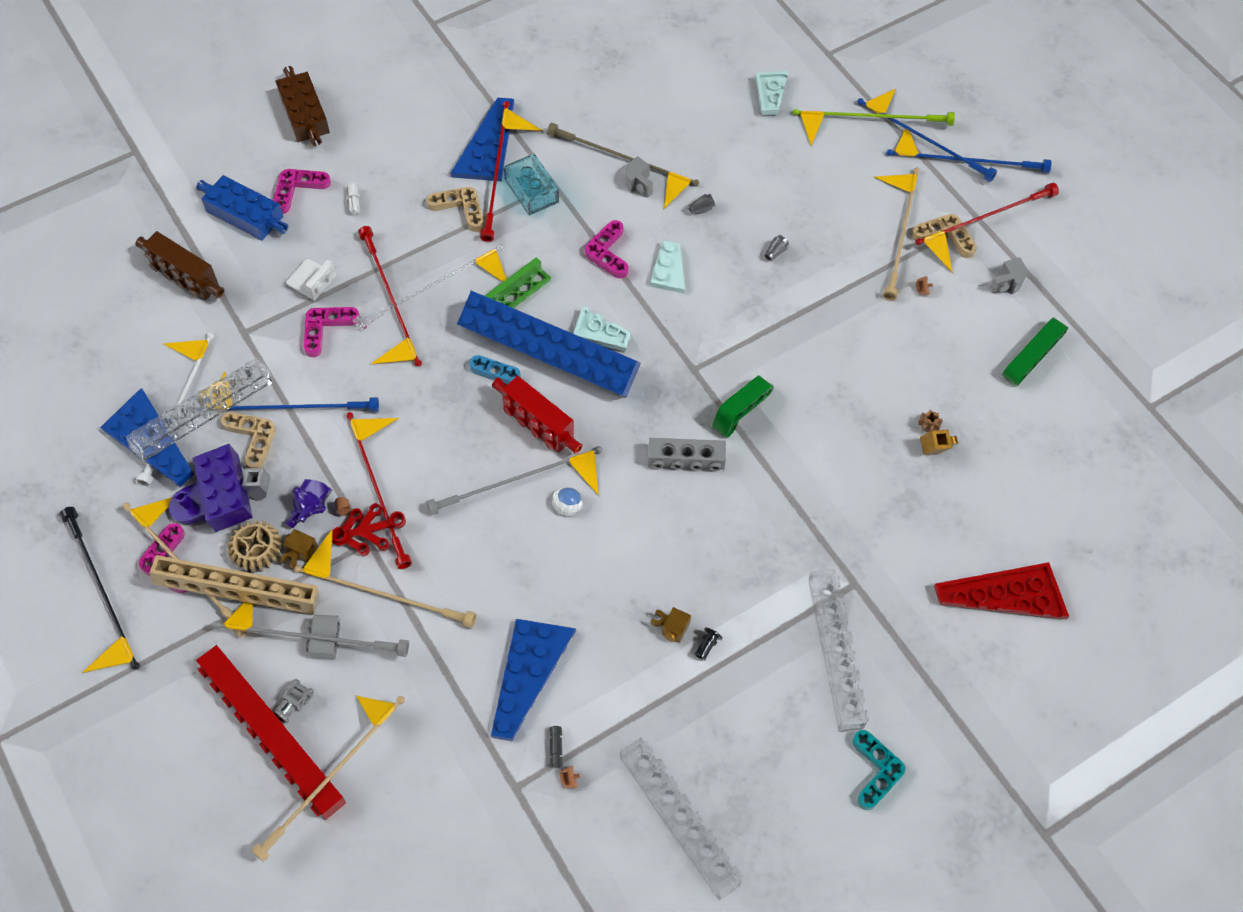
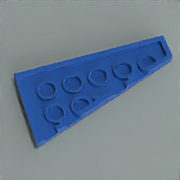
[450,97,514,182]
[100,388,194,487]
[491,619,576,741]

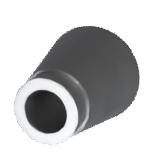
[688,193,715,215]
[764,235,789,261]

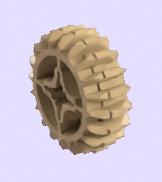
[227,519,282,573]

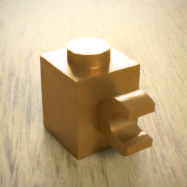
[920,429,958,455]
[280,529,318,569]
[651,607,691,643]

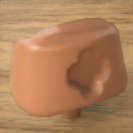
[916,276,933,295]
[335,497,351,516]
[560,766,580,789]

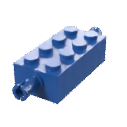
[196,175,288,241]

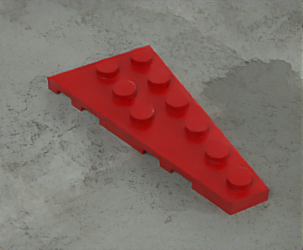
[934,562,1069,620]

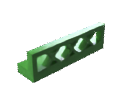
[485,257,551,308]

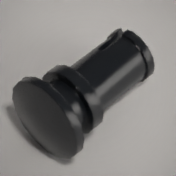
[694,627,723,661]

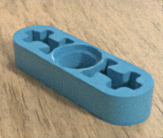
[469,355,521,384]

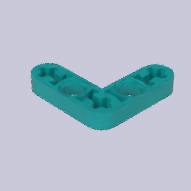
[853,730,906,810]

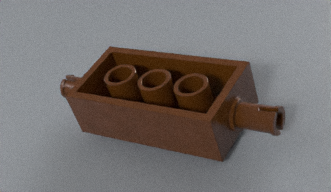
[275,66,330,146]
[135,231,225,301]

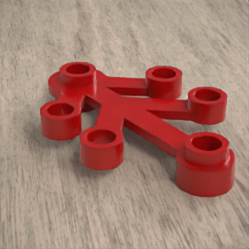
[332,503,406,556]

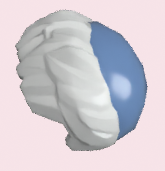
[552,488,583,517]

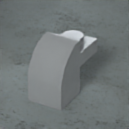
[625,156,653,197]
[990,257,1027,294]
[242,468,270,500]

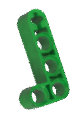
[712,375,774,438]

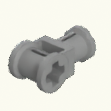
[272,679,314,723]

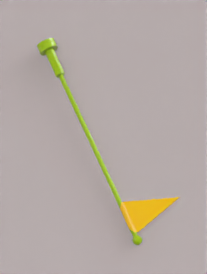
[792,109,955,146]

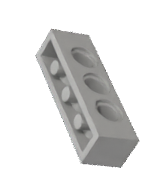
[648,438,726,471]

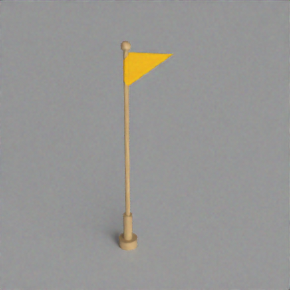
[873,167,920,301]
[122,497,249,638]
[293,530,477,629]
[251,695,405,862]

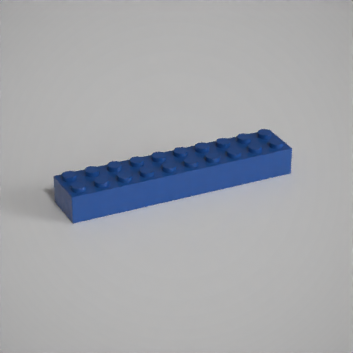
[457,290,641,397]

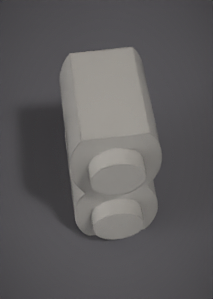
[305,615,341,659]

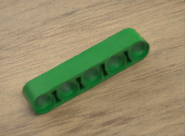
[1002,317,1069,386]

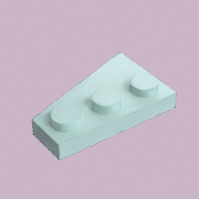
[755,71,788,115]
[650,240,685,294]
[573,306,631,352]

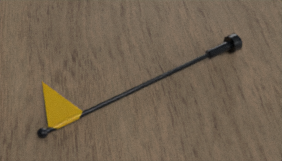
[60,507,140,673]

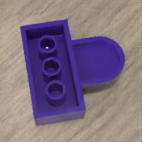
[169,444,253,532]

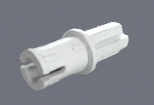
[347,182,361,215]

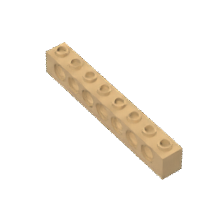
[149,555,319,615]

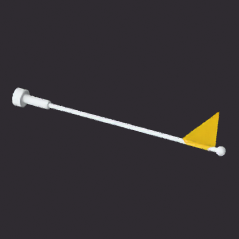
[135,332,214,487]

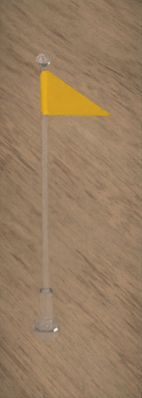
[353,244,507,332]

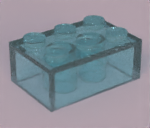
[504,153,559,216]

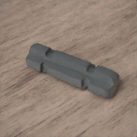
[550,726,563,768]

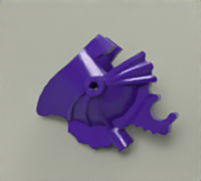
[285,479,333,528]

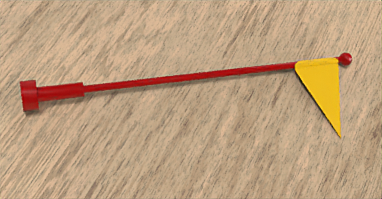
[480,101,543,242]
[915,182,1059,273]
[358,226,422,367]
[346,412,412,570]

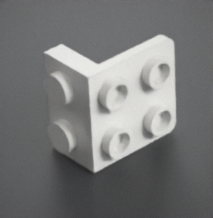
[287,259,336,301]

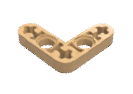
[427,187,484,232]
[912,214,977,258]
[221,412,276,469]

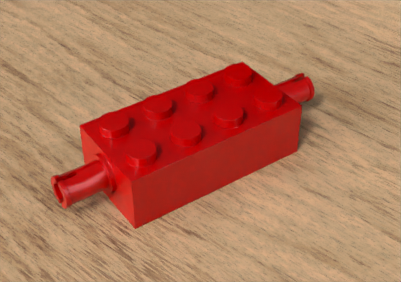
[492,375,583,454]

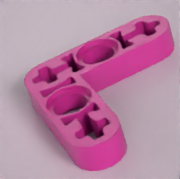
[273,169,331,214]
[585,220,628,279]
[304,307,360,357]
[139,523,187,593]

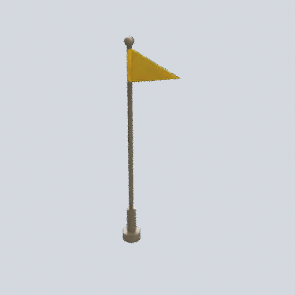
[547,122,699,209]

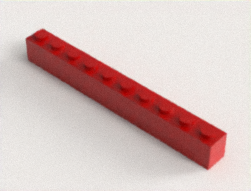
[196,645,346,820]

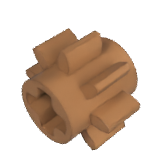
[918,410,943,433]

